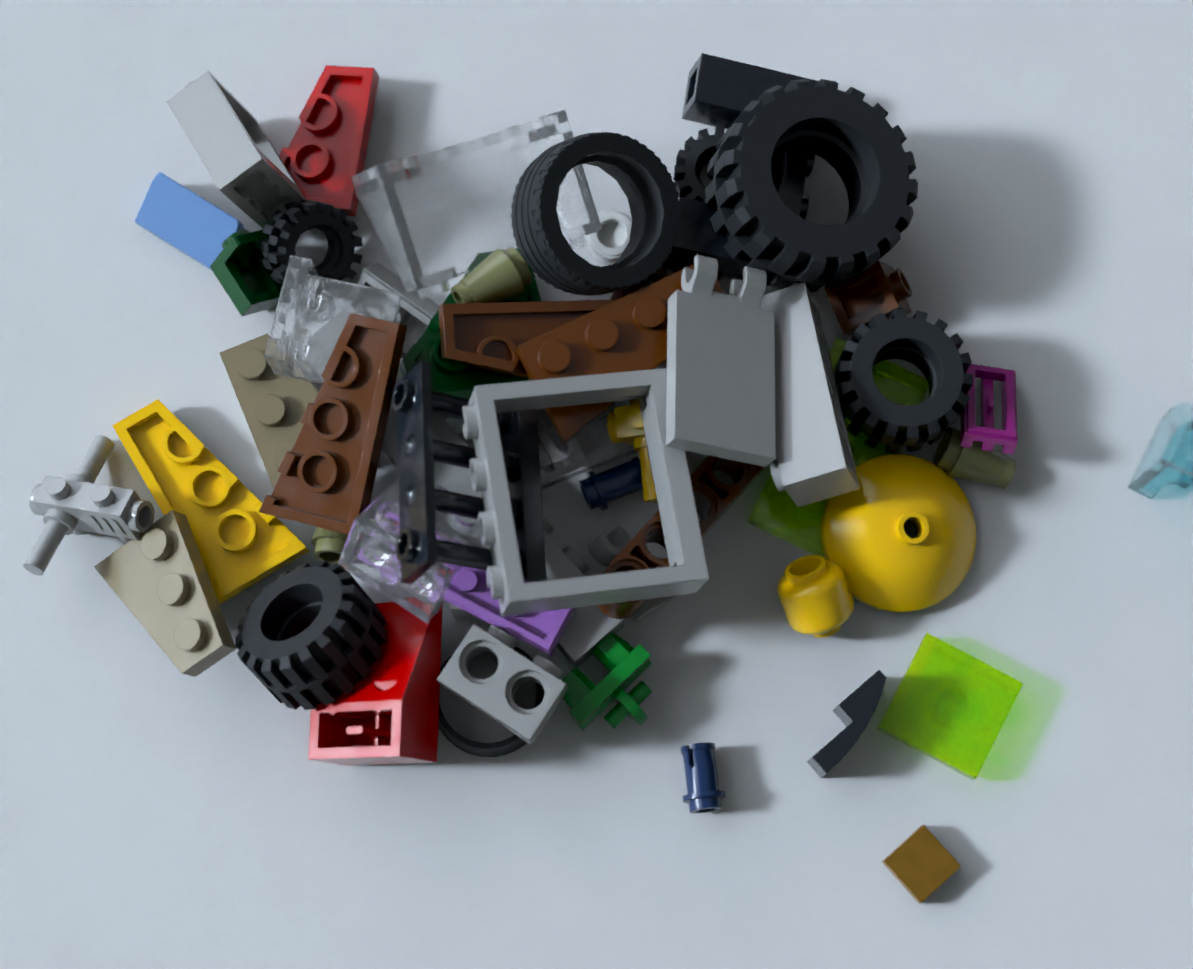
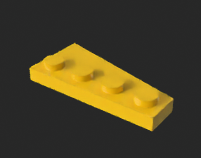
[112,399,309,604]

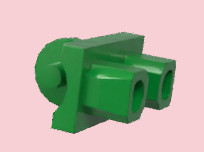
[561,632,652,730]

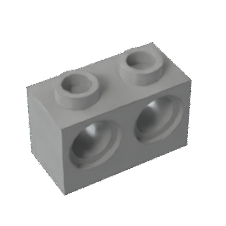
[437,624,568,745]

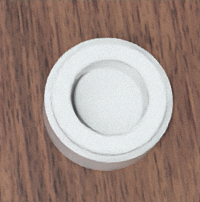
[587,210,632,264]

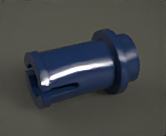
[579,457,643,511]
[680,742,726,814]

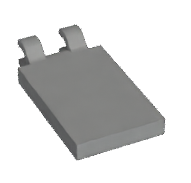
[666,255,776,467]

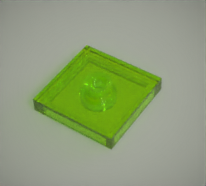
[876,633,1024,780]

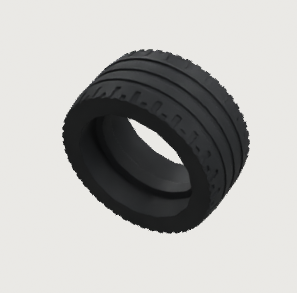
[511,132,681,296]

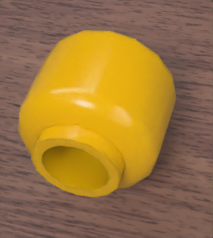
[777,555,854,638]

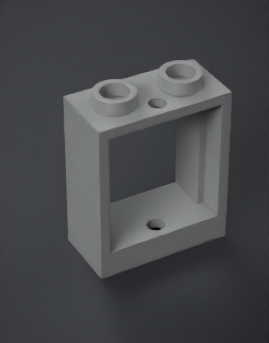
[166,71,306,229]

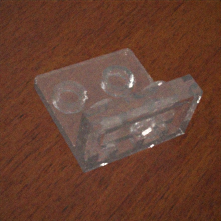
[264,255,401,384]
[338,479,482,623]

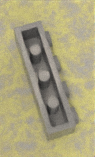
[760,282,860,507]

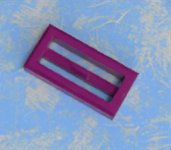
[960,364,1018,455]

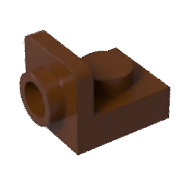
[824,260,912,336]

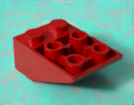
[308,598,443,766]

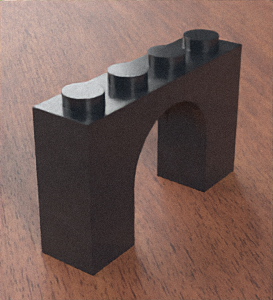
[666,53,819,286]

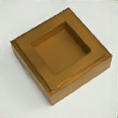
[882,825,961,903]

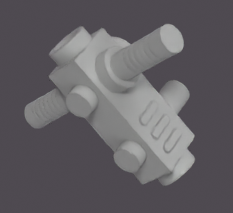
[23,435,154,576]

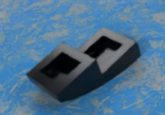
[807,670,886,778]

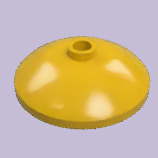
[821,454,977,613]

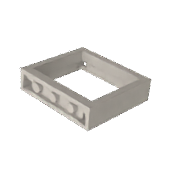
[462,368,709,617]

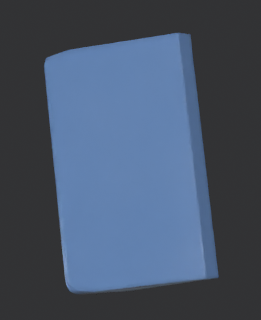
[135,172,245,271]

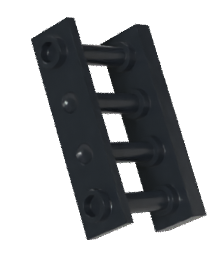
[392,361,547,584]

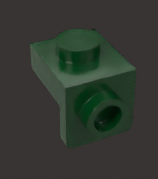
[210,229,289,316]

